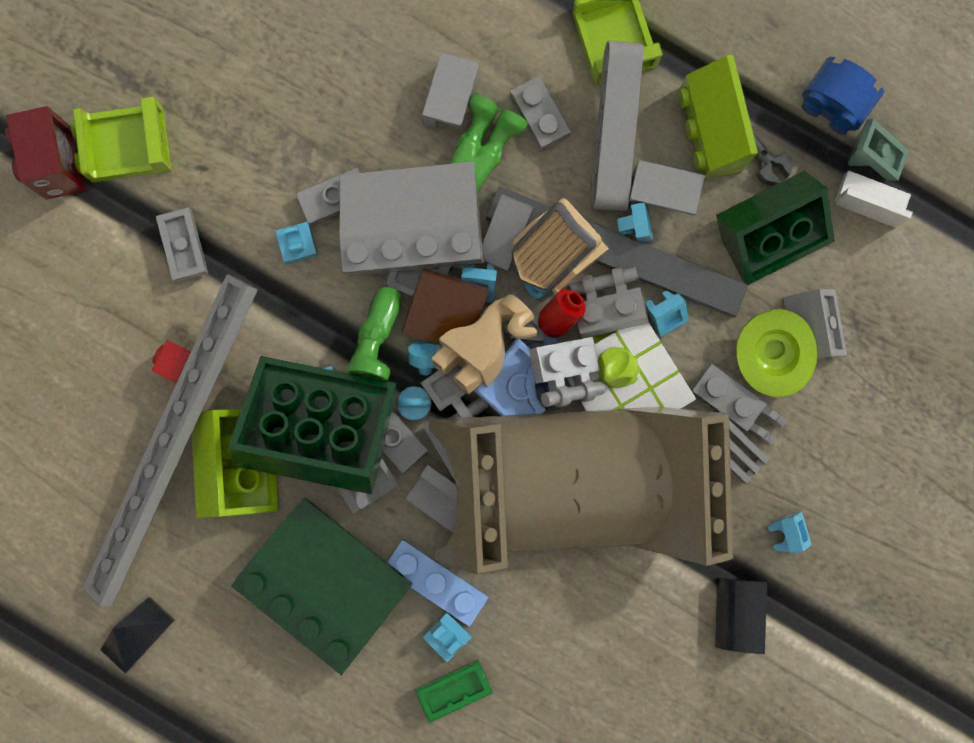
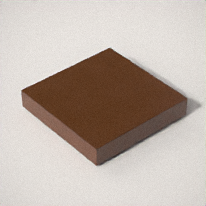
[402,268,489,345]

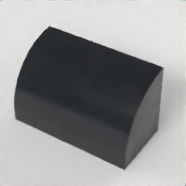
[715,577,767,654]

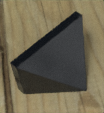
[100,597,175,673]

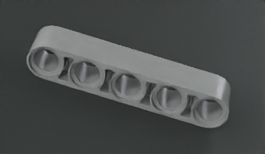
[591,40,643,212]

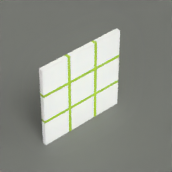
[566,323,696,411]

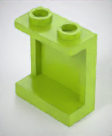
[572,0,663,85]
[70,97,171,183]

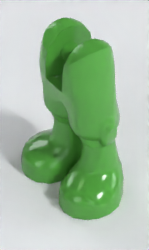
[449,93,528,192]
[345,286,402,381]

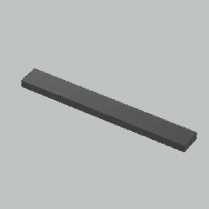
[486,186,748,318]

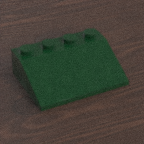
[228,356,396,495]
[231,497,413,676]

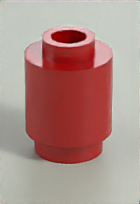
[538,289,586,338]

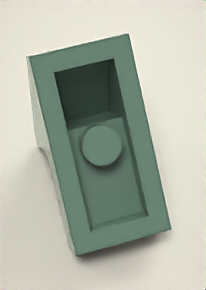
[847,119,909,181]

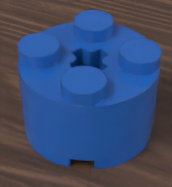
[801,57,884,135]

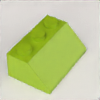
[678,54,758,180]
[191,410,279,518]

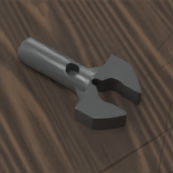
[753,132,792,186]

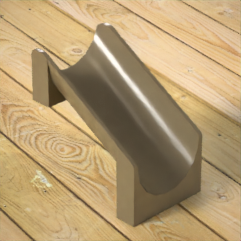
[428,407,733,575]

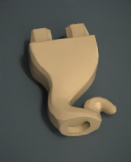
[431,295,537,394]

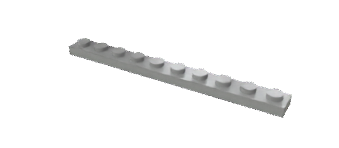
[82,274,258,606]

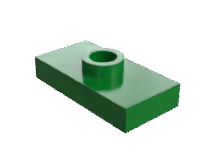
[415,659,493,723]

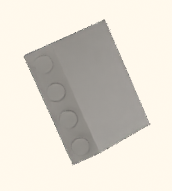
[339,161,484,277]

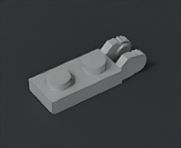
[691,364,787,446]

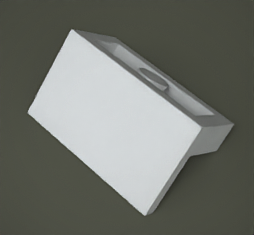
[833,171,913,228]

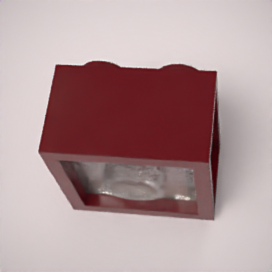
[5,106,86,200]

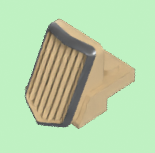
[510,198,609,294]

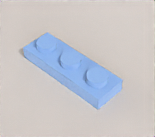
[387,539,489,627]

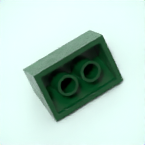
[716,170,835,285]

